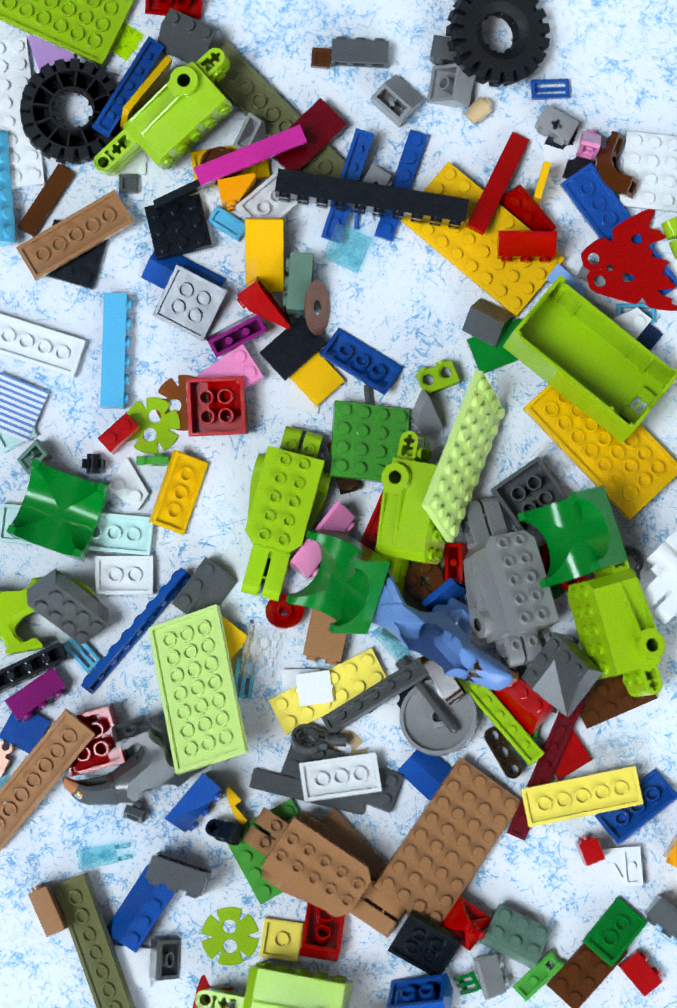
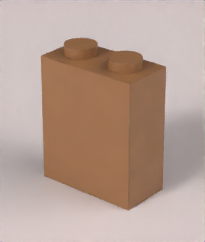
[303,609,347,666]
[28,883,68,937]

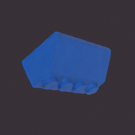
[107,865,175,953]

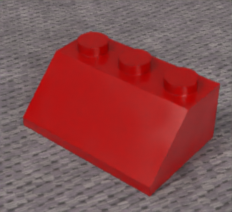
[145,0,203,19]
[497,230,557,263]
[491,668,555,736]

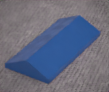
[141,251,226,289]
[320,328,403,395]
[397,750,451,801]
[595,768,677,845]

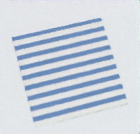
[0,372,49,443]

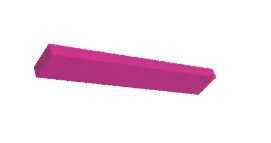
[194,124,307,186]

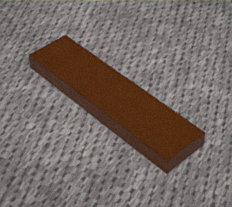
[18,164,75,237]

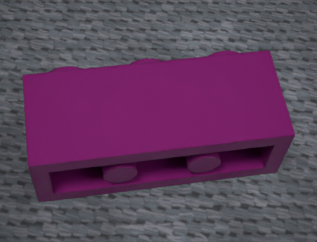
[206,313,267,358]
[5,667,67,722]

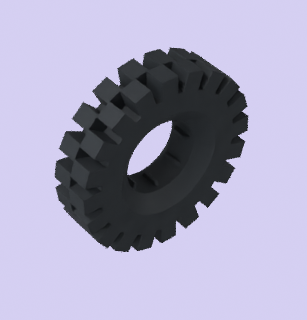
[446,0,550,87]
[20,58,121,165]

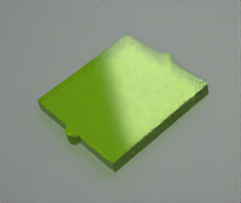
[111,23,144,61]

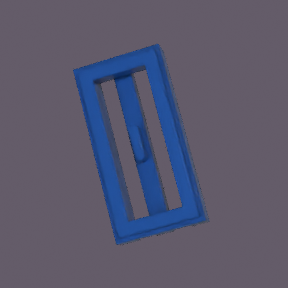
[531,79,569,100]

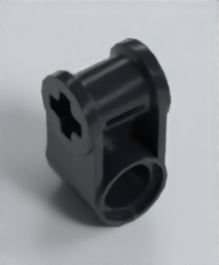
[205,819,245,846]

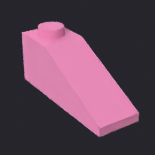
[576,129,601,161]

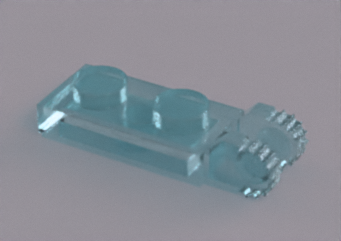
[76,842,133,870]

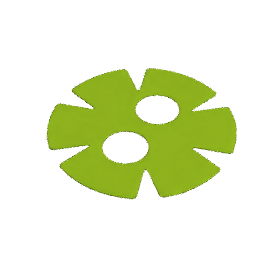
[127,397,180,454]
[201,907,258,966]

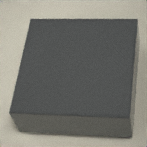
[119,174,138,194]

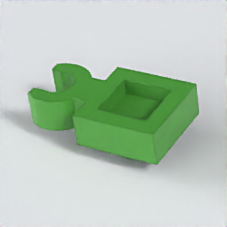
[136,453,170,466]

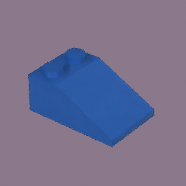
[387,973,454,1008]

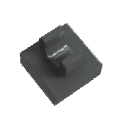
[123,800,145,824]

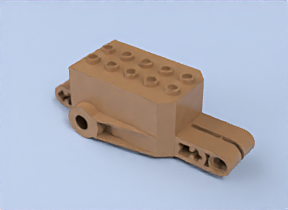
[242,807,406,938]

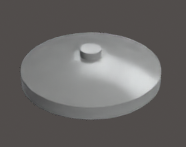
[399,679,477,756]

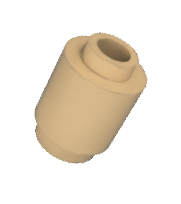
[464,97,492,125]

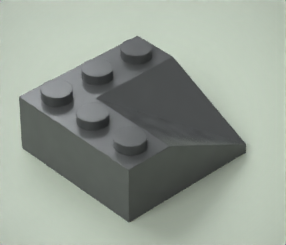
[490,456,568,534]
[521,632,603,717]
[145,853,212,899]

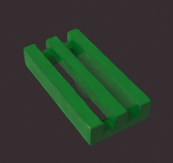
[453,971,482,995]

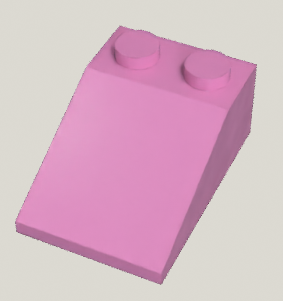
[196,344,264,391]

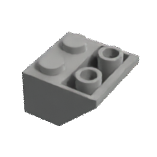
[371,74,424,127]

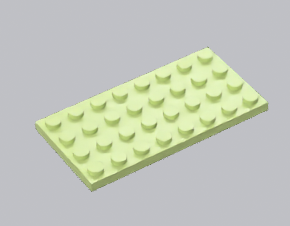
[422,370,505,543]
[148,604,249,775]

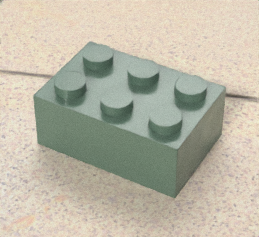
[283,252,314,316]
[480,903,552,969]

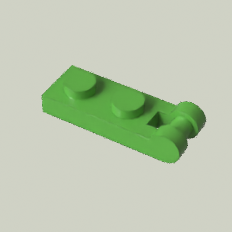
[512,949,565,1001]

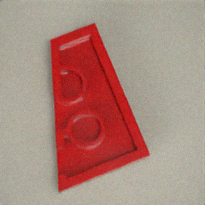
[499,185,557,231]

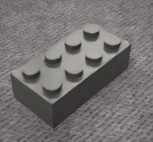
[27,569,110,645]

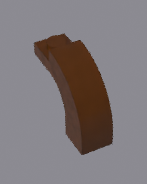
[597,131,639,199]

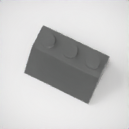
[158,8,223,64]
[171,557,237,614]
[644,895,677,944]

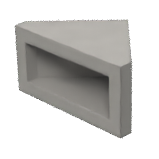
[233,112,267,149]

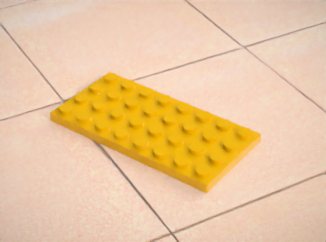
[401,161,565,317]
[523,385,677,521]

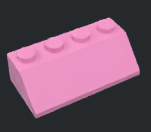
[290,500,355,580]

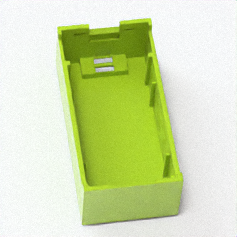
[503,275,677,443]

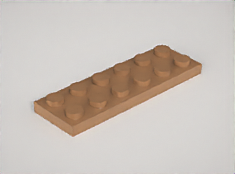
[16,189,134,281]

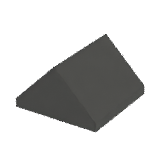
[462,298,514,347]
[149,939,181,981]

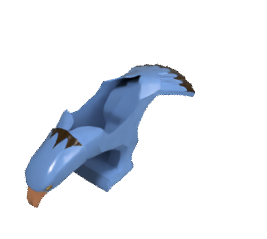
[372,569,519,691]

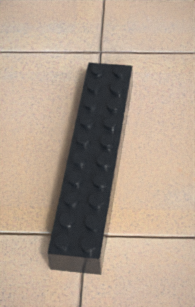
[275,168,469,230]

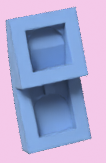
[546,264,587,296]

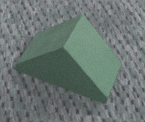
[17,439,52,474]

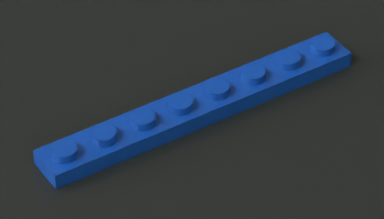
[81,568,191,694]

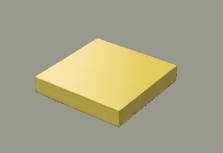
[259,917,303,962]

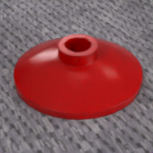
[265,593,304,629]

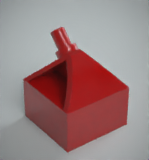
[440,896,492,951]

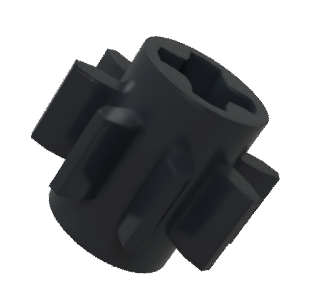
[82,454,106,474]

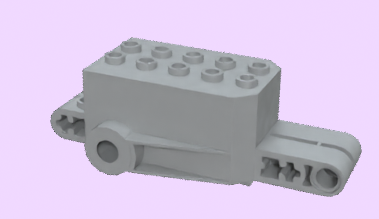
[461,496,560,668]

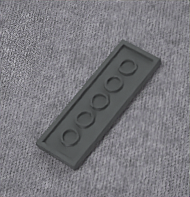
[281,738,403,813]

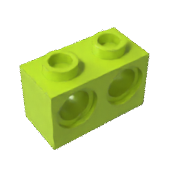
[415,359,460,396]

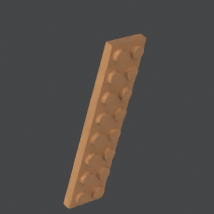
[0,709,96,851]

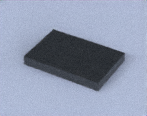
[259,315,327,381]

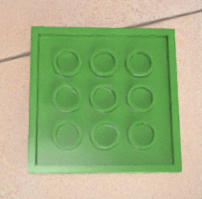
[329,400,410,483]
[227,798,300,904]

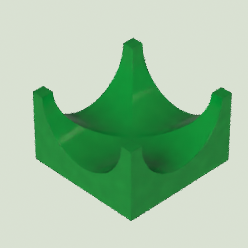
[6,459,111,562]
[517,486,628,589]
[286,530,391,634]

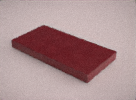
[273,98,347,172]

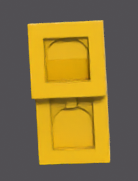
[226,786,248,825]

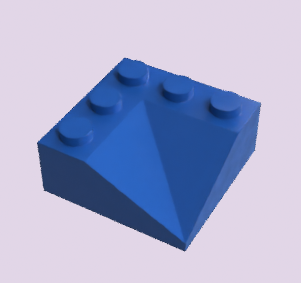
[164,773,224,832]

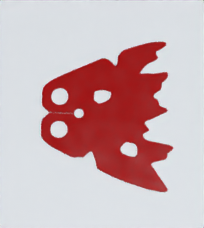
[581,209,677,311]

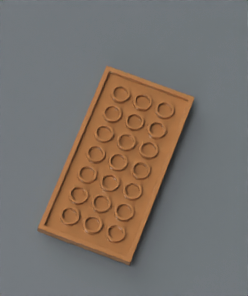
[372,757,521,925]

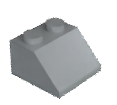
[427,64,474,108]
[473,952,509,1000]

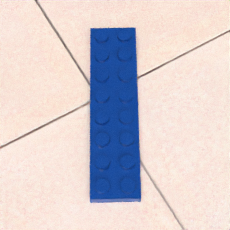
[560,163,677,300]

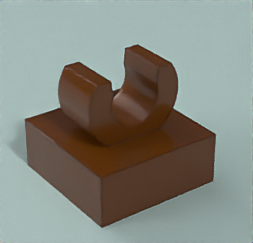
[311,47,331,69]

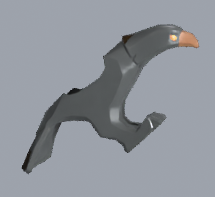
[63,715,210,805]

